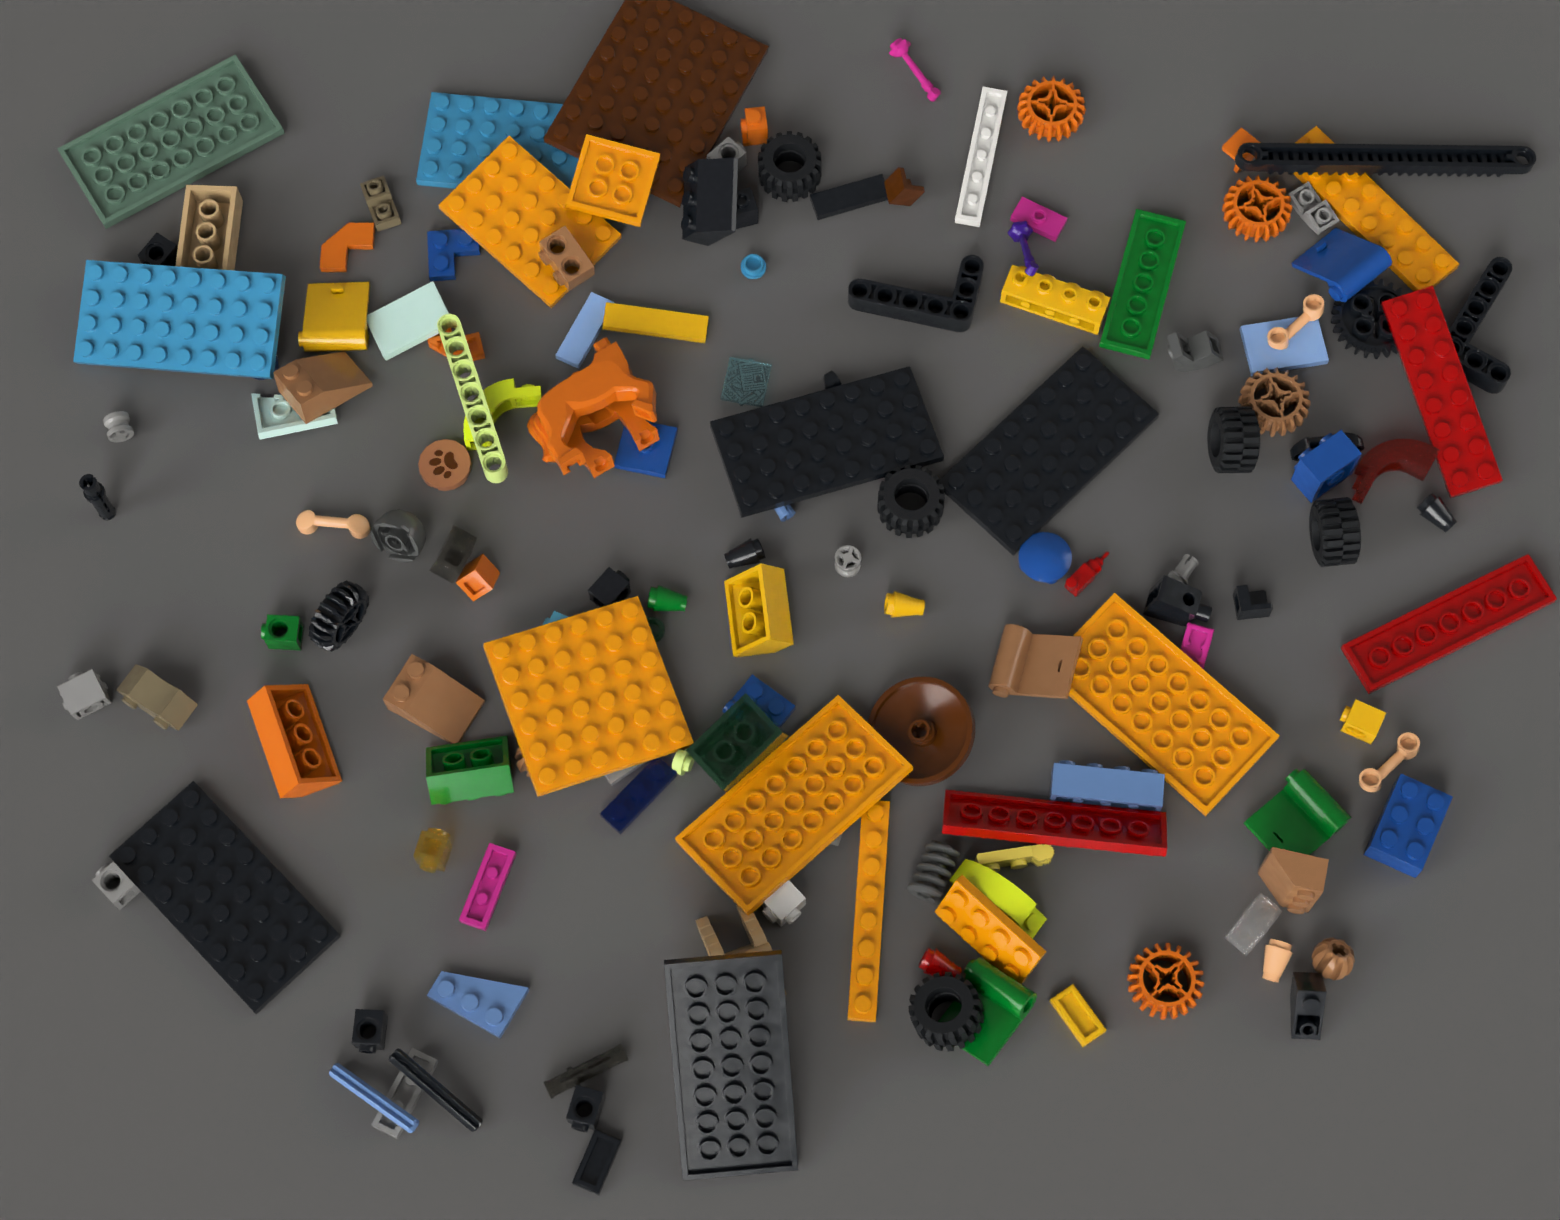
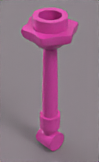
[889,38,940,102]

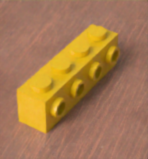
[1000,265,1110,335]

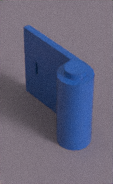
[1291,228,1392,302]

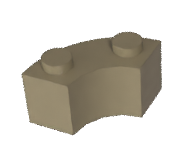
[116,664,198,731]

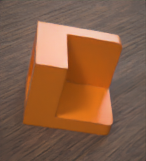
[1222,127,1261,174]
[456,554,500,602]

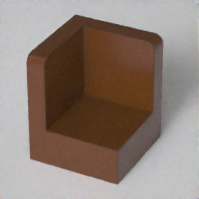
[884,167,925,206]

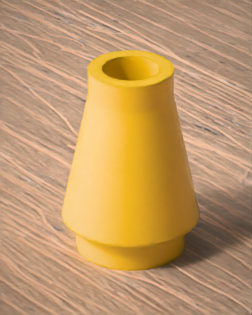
[884,591,925,618]

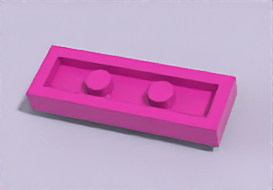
[459,843,516,931]

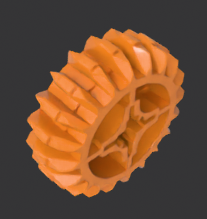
[1017,76,1086,143]
[1222,174,1292,243]
[1127,943,1204,1020]

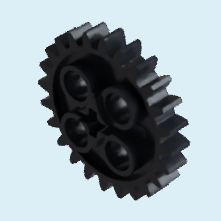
[1330,279,1402,359]

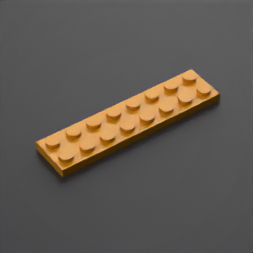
[1293,126,1459,292]

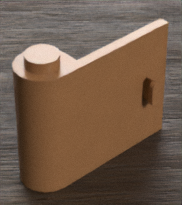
[988,624,1083,699]

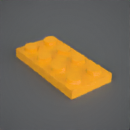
[934,875,1047,984]

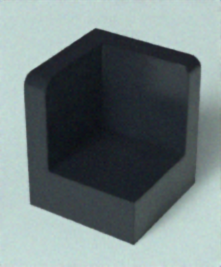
[1233,585,1273,620]

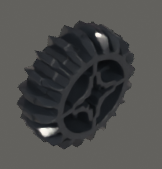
[308,580,369,652]

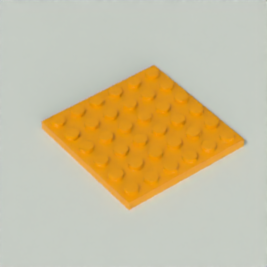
[483,596,694,797]

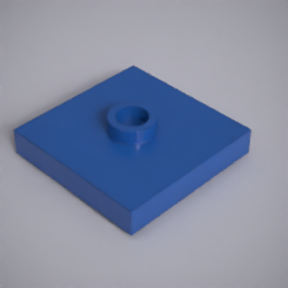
[614,422,678,479]

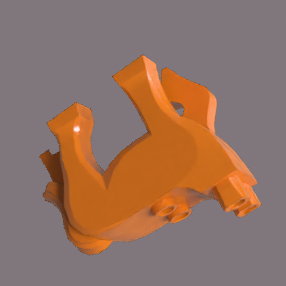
[527,337,660,478]

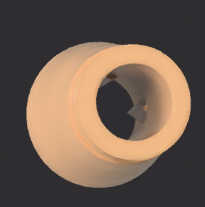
[1262,939,1293,983]

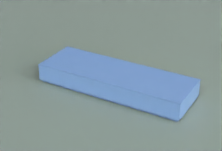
[555,292,614,369]

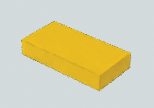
[1050,984,1107,1047]

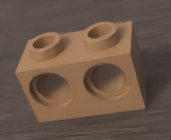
[538,226,594,291]

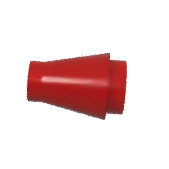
[918,947,962,978]

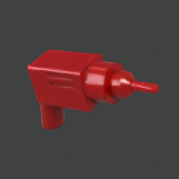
[1065,551,1109,597]

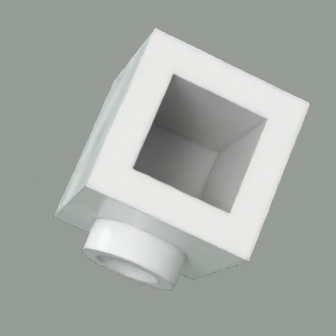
[762,880,806,927]

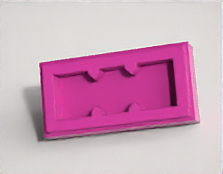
[1010,196,1068,242]
[1180,622,1214,669]

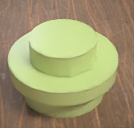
[672,748,695,776]

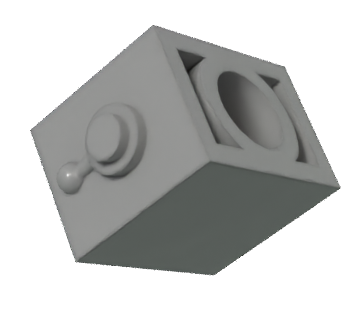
[57,669,112,720]

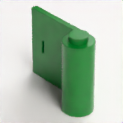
[1243,769,1352,855]
[938,957,1037,1067]

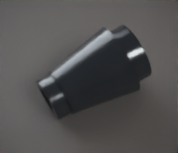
[1417,493,1457,533]
[724,538,766,569]

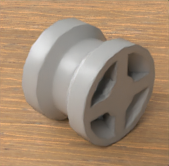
[103,411,134,443]
[834,545,861,578]

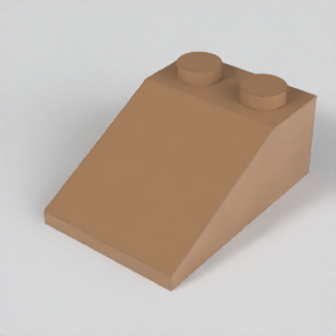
[273,351,373,424]
[383,654,485,744]

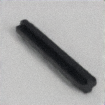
[389,1048,483,1132]

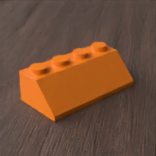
[247,684,342,799]

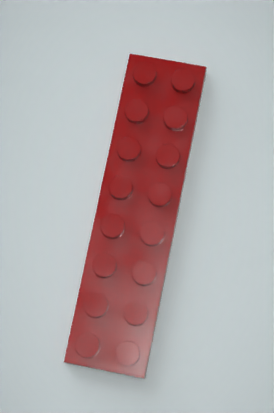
[1381,285,1503,498]
[1341,554,1557,694]
[942,789,1167,857]

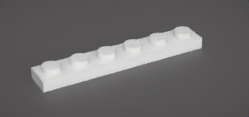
[955,87,1007,227]

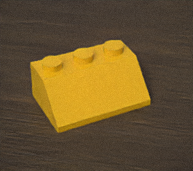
[724,563,794,657]

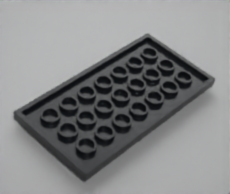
[939,346,1159,555]
[710,366,944,518]
[109,781,341,1014]
[664,950,798,1181]

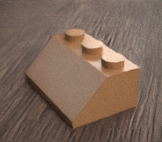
[1258,847,1329,914]

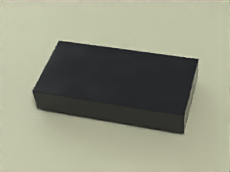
[572,1129,622,1195]

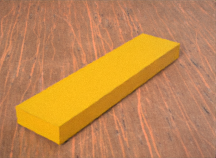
[602,302,709,343]

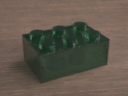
[686,693,789,792]

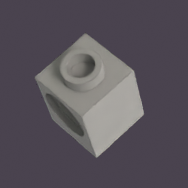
[707,136,747,172]
[92,861,141,910]

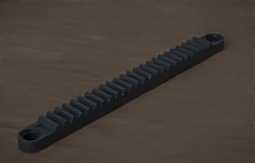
[1235,143,1536,177]

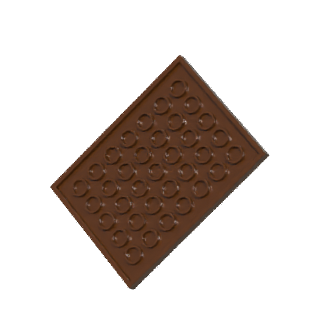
[544,0,769,208]

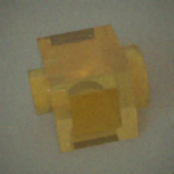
[413,828,452,873]

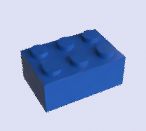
[1363,774,1453,878]

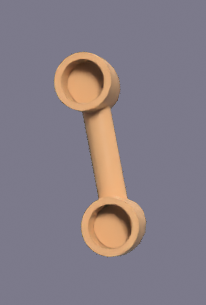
[1267,294,1324,350]
[296,510,371,539]
[1359,732,1420,792]

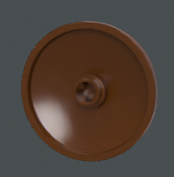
[868,676,975,786]

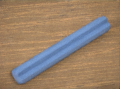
[329,1063,419,1133]

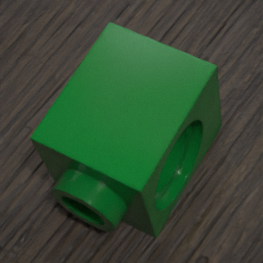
[261,614,304,651]

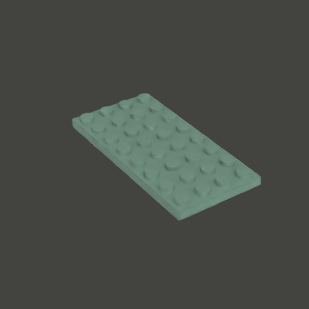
[57,55,285,229]

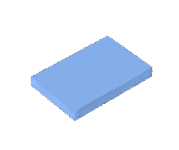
[1240,317,1329,376]

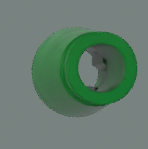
[647,585,687,612]

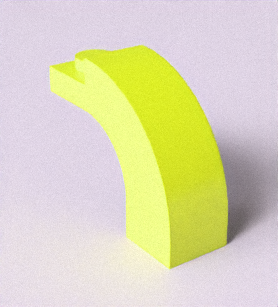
[464,378,543,451]
[949,859,1047,939]

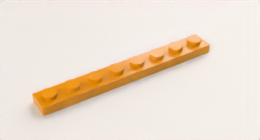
[848,801,890,1022]

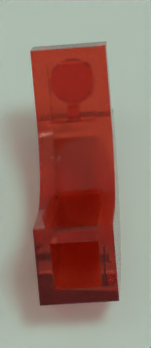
[1352,438,1440,504]

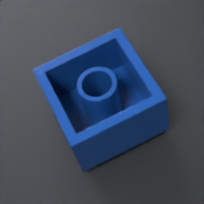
[1291,430,1362,503]

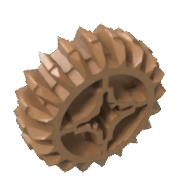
[1238,367,1311,437]

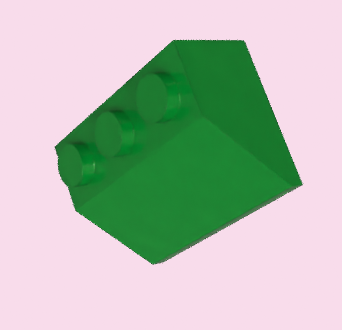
[426,736,514,805]

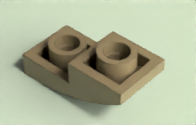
[360,176,402,232]

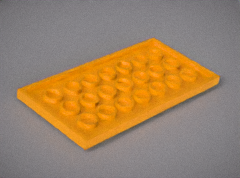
[1069,593,1280,817]
[675,695,913,915]

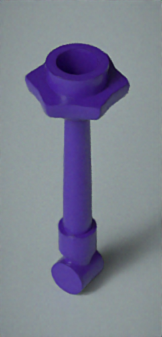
[1007,221,1039,276]

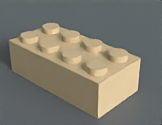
[175,185,243,270]

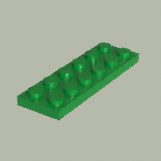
[1099,209,1186,360]

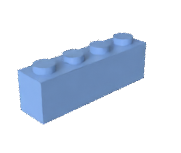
[1049,760,1165,812]

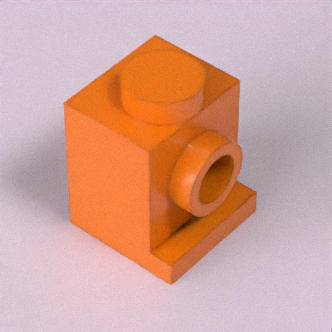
[740,106,768,146]

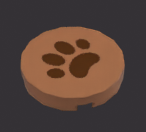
[418,439,472,491]

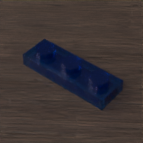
[600,757,677,835]

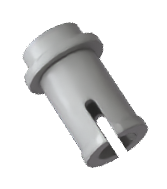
[1168,554,1199,585]

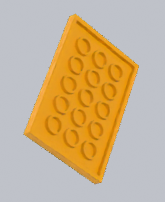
[439,136,621,309]

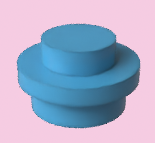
[741,254,766,279]

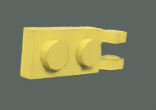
[975,844,1055,872]

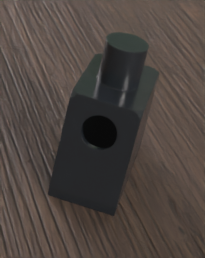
[1143,575,1212,626]

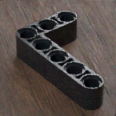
[848,255,984,332]
[1449,257,1513,394]

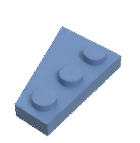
[427,971,530,1039]

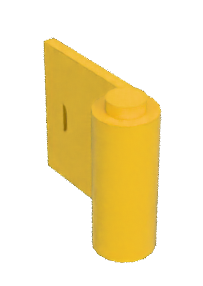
[298,282,370,352]

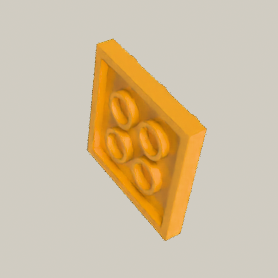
[566,134,661,227]

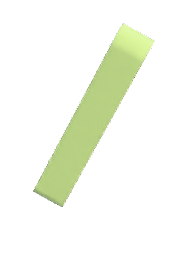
[437,314,508,483]

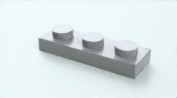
[371,1048,438,1139]

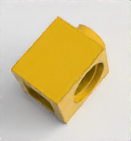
[1340,699,1386,745]

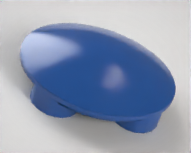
[1018,532,1072,584]

